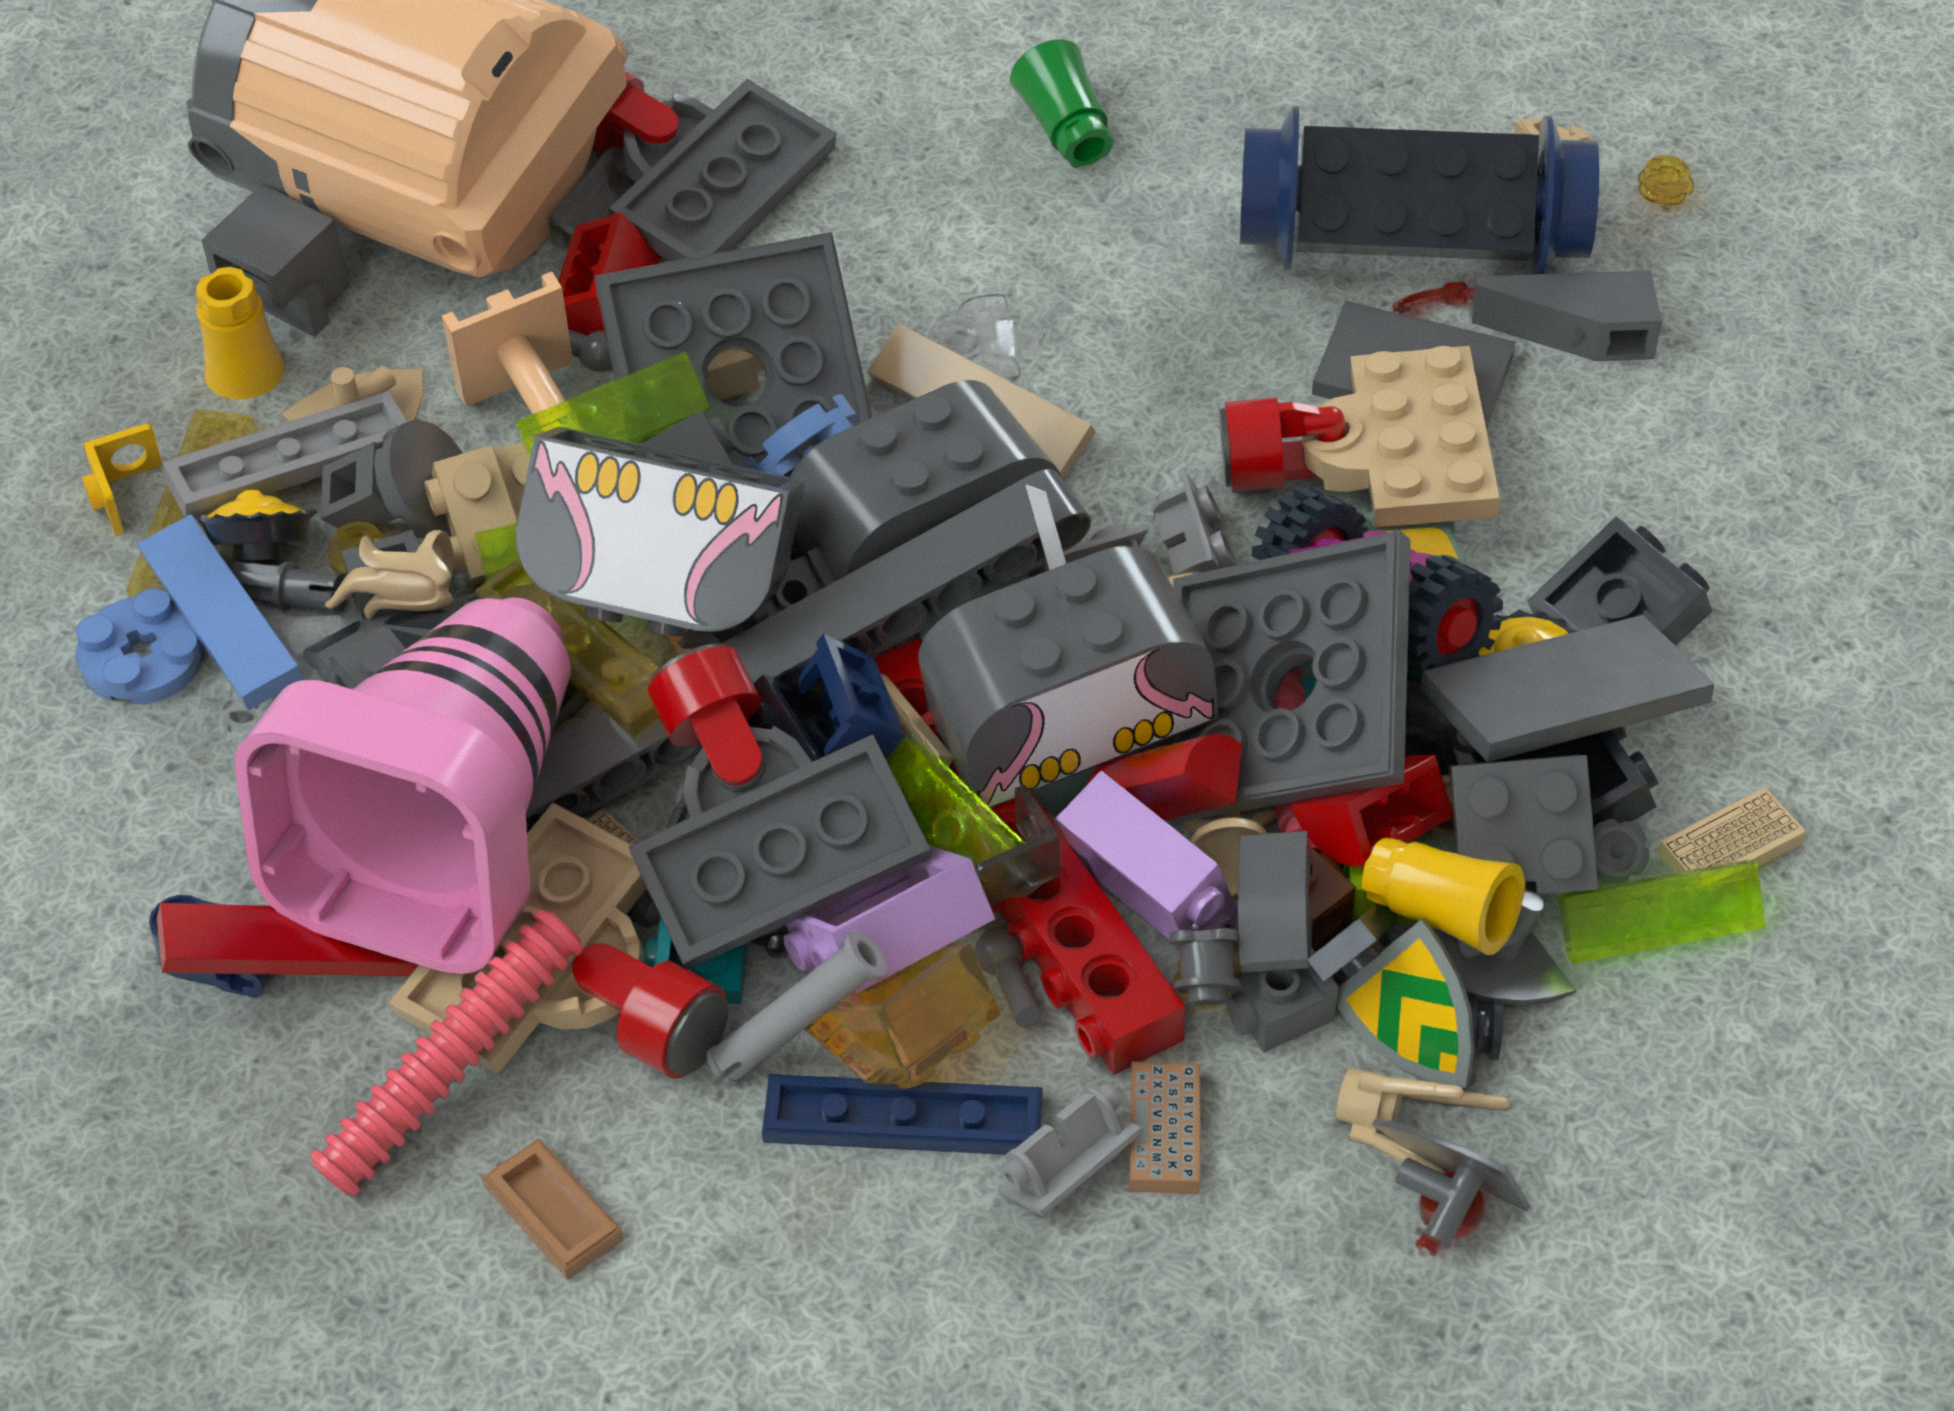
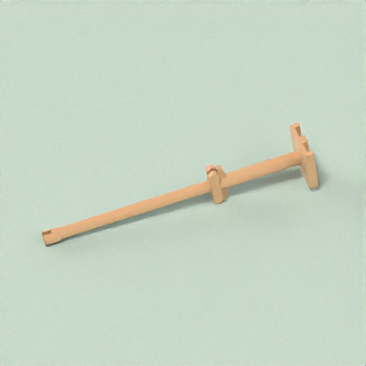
[442,271,691,655]

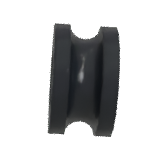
[1468,997,1503,1061]

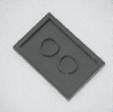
[1312,301,1516,430]

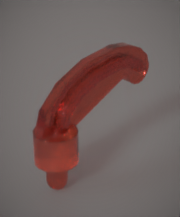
[1392,282,1474,314]

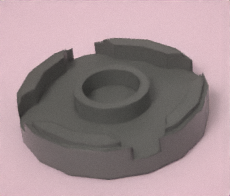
[374,419,463,539]

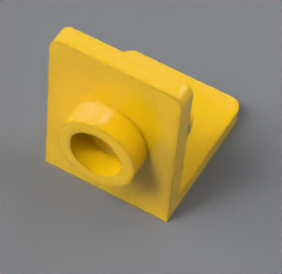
[81,423,162,536]

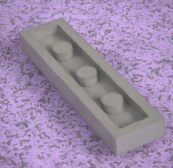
[162,391,407,518]

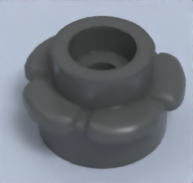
[1593,819,1649,884]

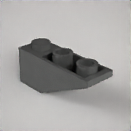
[1470,270,1662,361]

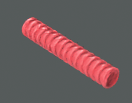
[309,909,583,1197]

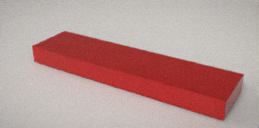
[157,903,419,976]

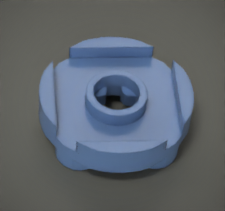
[744,394,858,477]
[76,588,205,704]

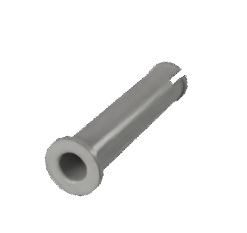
[706,930,888,1086]

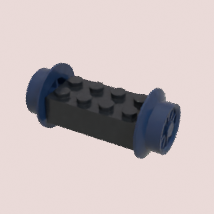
[1239,106,1600,274]

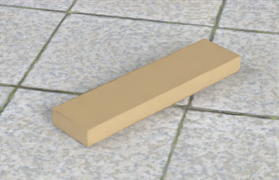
[867,323,1096,480]

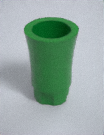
[1010,39,1114,168]

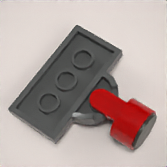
[592,70,837,262]
[628,644,931,970]

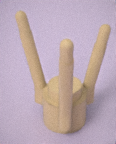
[1336,1067,1510,1178]

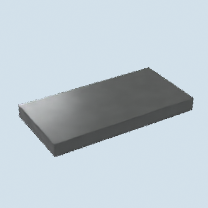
[1420,615,1715,762]

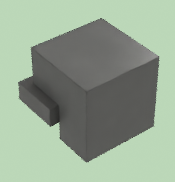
[201,184,349,337]

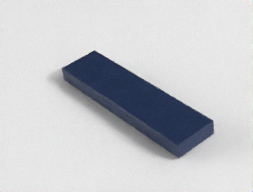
[762,1074,1043,1155]

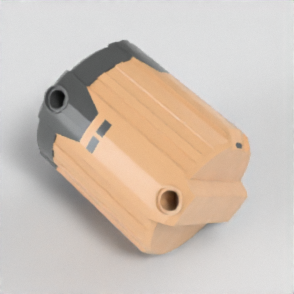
[186,0,628,278]

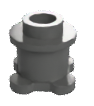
[1170,928,1242,1006]

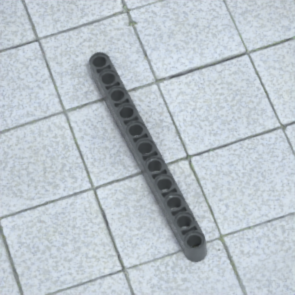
[526,469,1091,833]

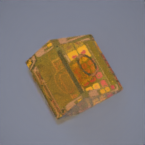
[804,943,1001,1088]

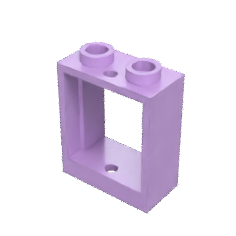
[1056,771,1238,941]
[784,845,995,994]

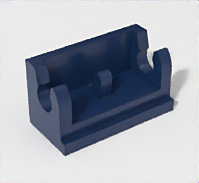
[797,634,905,759]

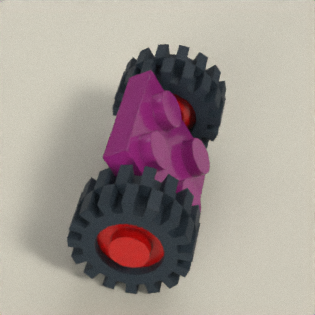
[1251,486,1503,673]

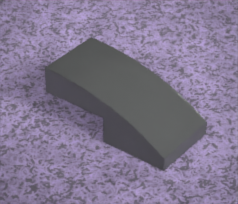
[1238,831,1313,973]

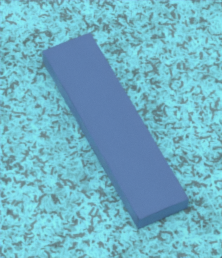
[137,514,304,711]

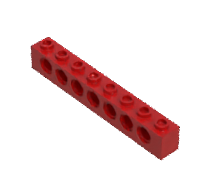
[874,638,1185,1075]

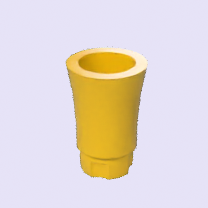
[196,267,285,399]
[1361,838,1525,955]

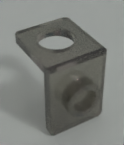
[974,784,1060,907]

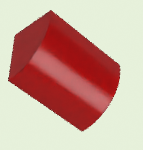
[558,212,660,336]
[1086,734,1242,821]
[1291,755,1453,866]

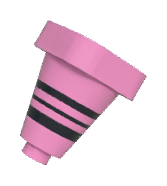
[234,597,571,974]

